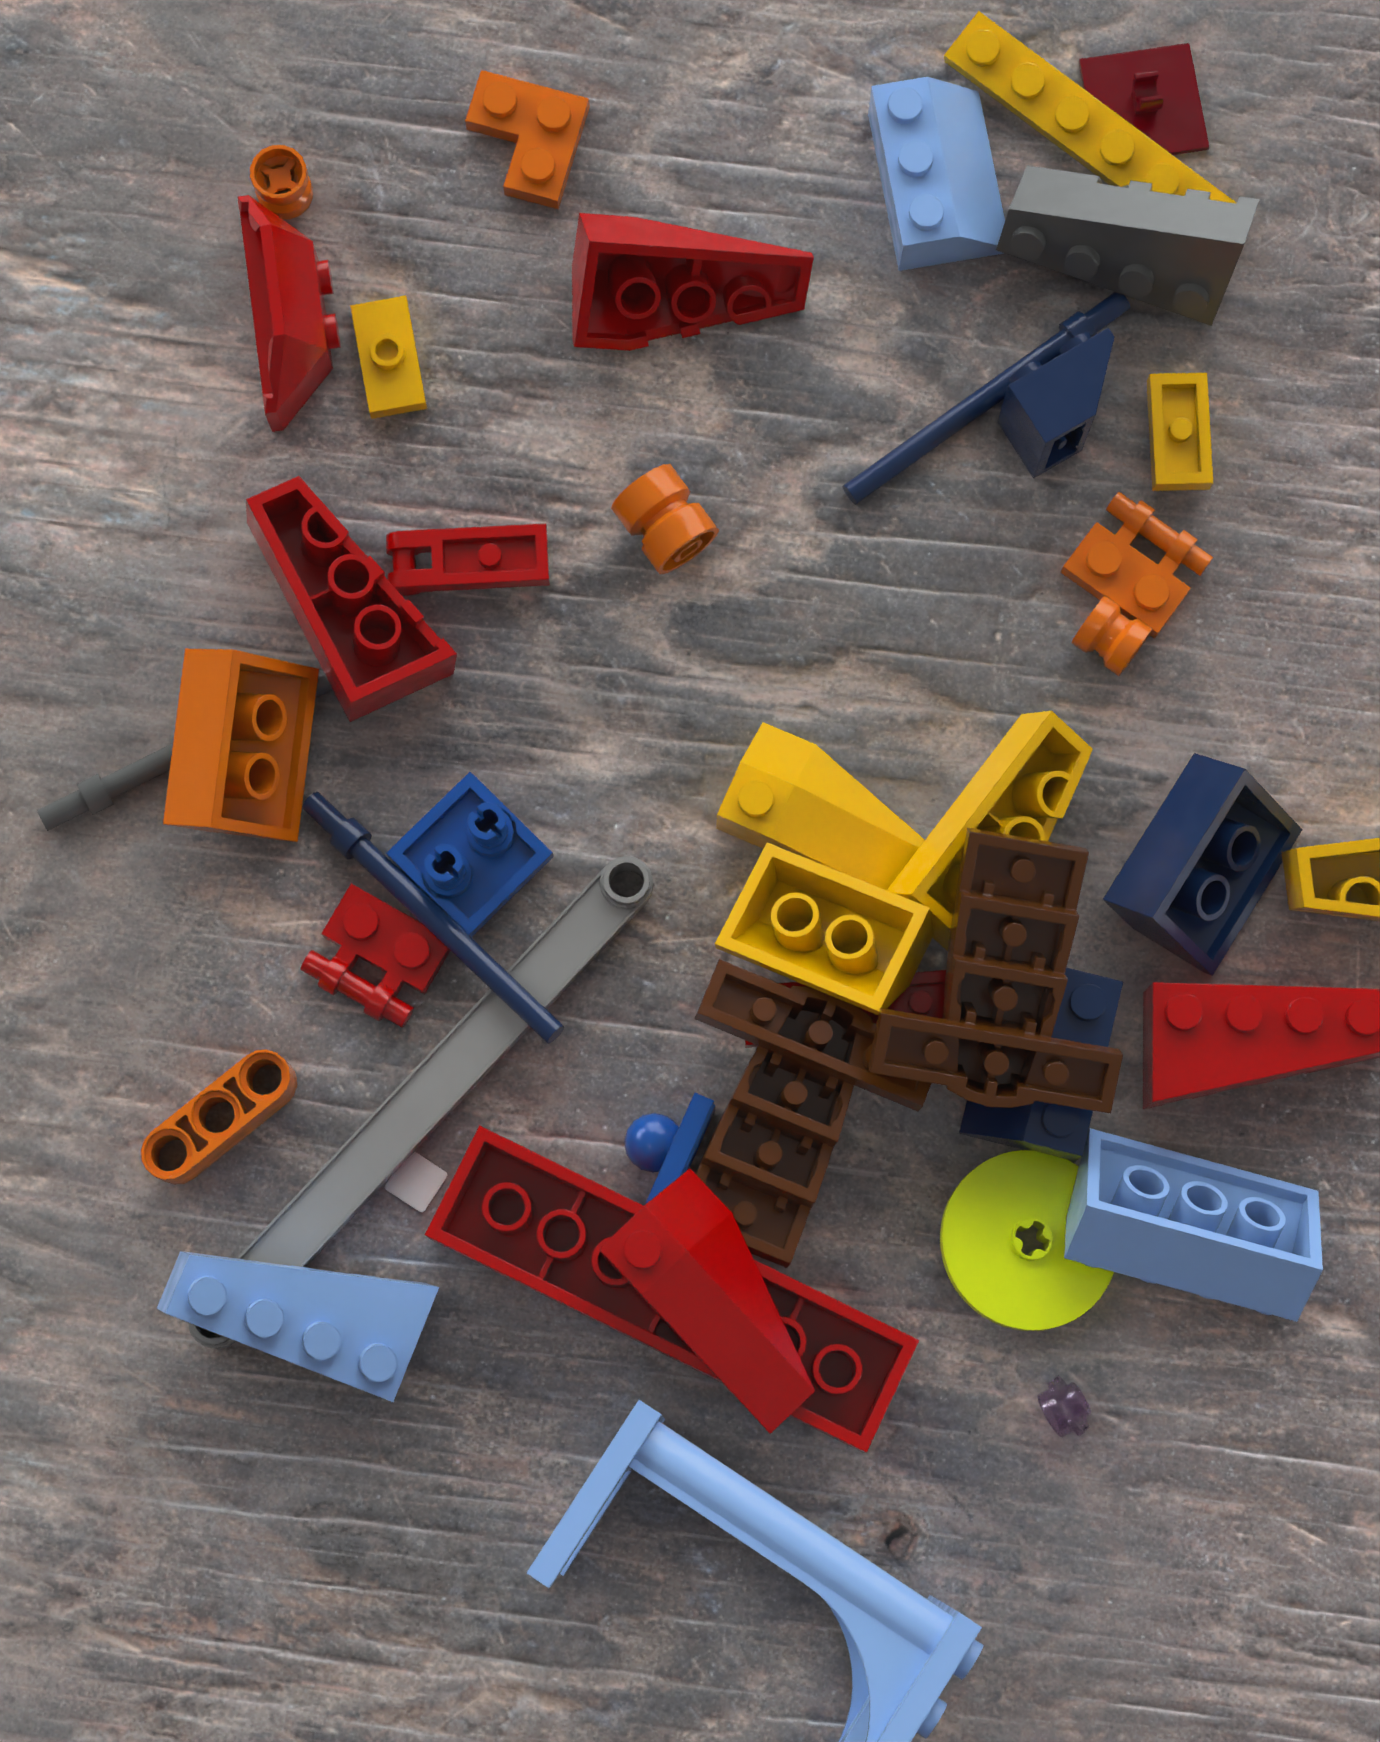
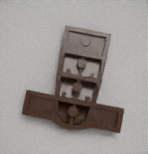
[868,827,1123,1114]
[694,959,932,1268]

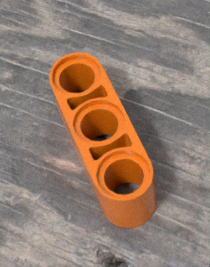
[141,1049,297,1185]

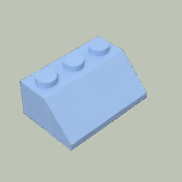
[868,77,1005,271]

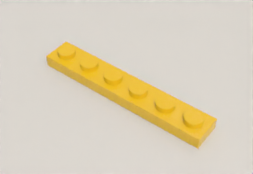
[944,11,1236,203]

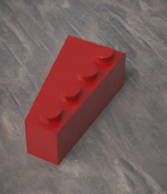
[1143,982,1380,1110]

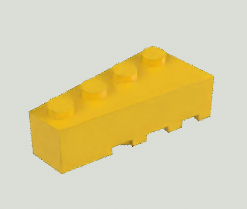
[887,710,1093,951]

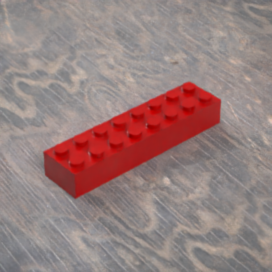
[425,1125,919,1453]

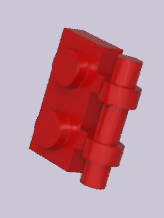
[300,883,450,1028]

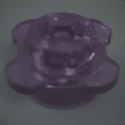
[1037,1376,1091,1438]

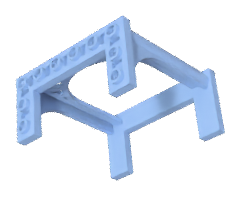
[527,1400,984,1742]

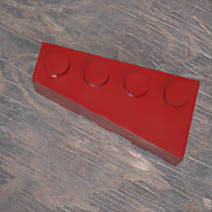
[246,476,457,722]

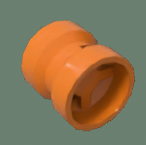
[250,145,313,220]
[1071,596,1153,676]

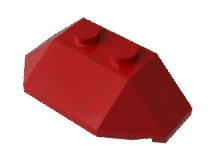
[238,195,341,432]

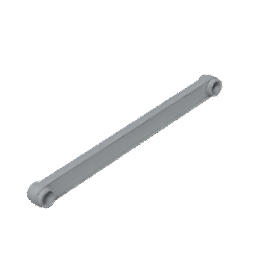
[188,856,653,1349]

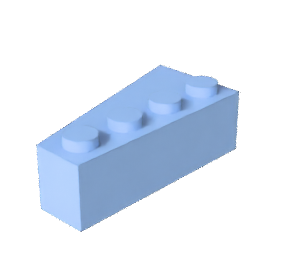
[157,1251,439,1402]

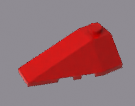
[572,213,814,351]
[599,1169,815,1434]

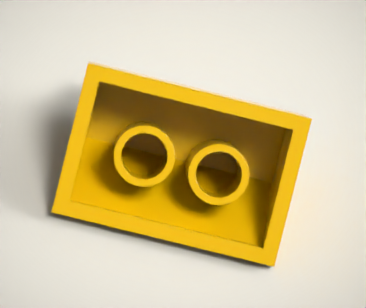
[715,843,934,1015]

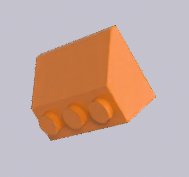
[163,648,319,842]

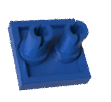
[386,772,554,938]

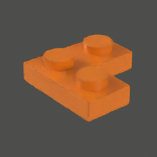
[465,70,590,210]

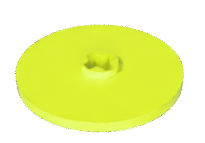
[940,1150,1114,1331]

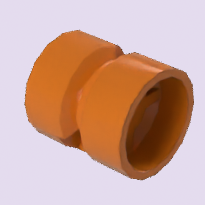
[611,464,719,574]

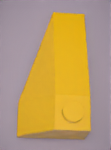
[716,722,925,890]

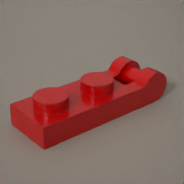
[386,523,550,596]

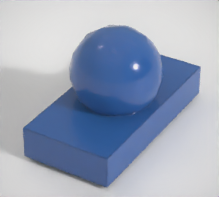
[624,1092,715,1204]

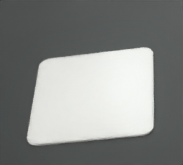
[385,1152,447,1212]

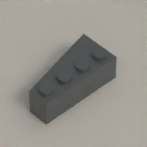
[996,165,1260,326]

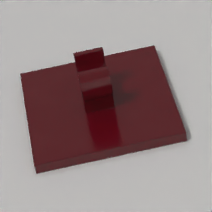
[1078,43,1210,155]

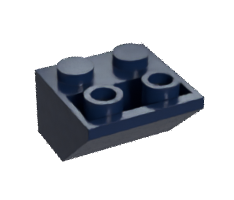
[998,328,1115,479]

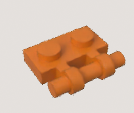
[1061,492,1214,639]

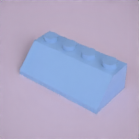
[1064,1128,1323,1322]

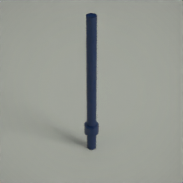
[842,292,1131,505]
[302,792,564,1044]

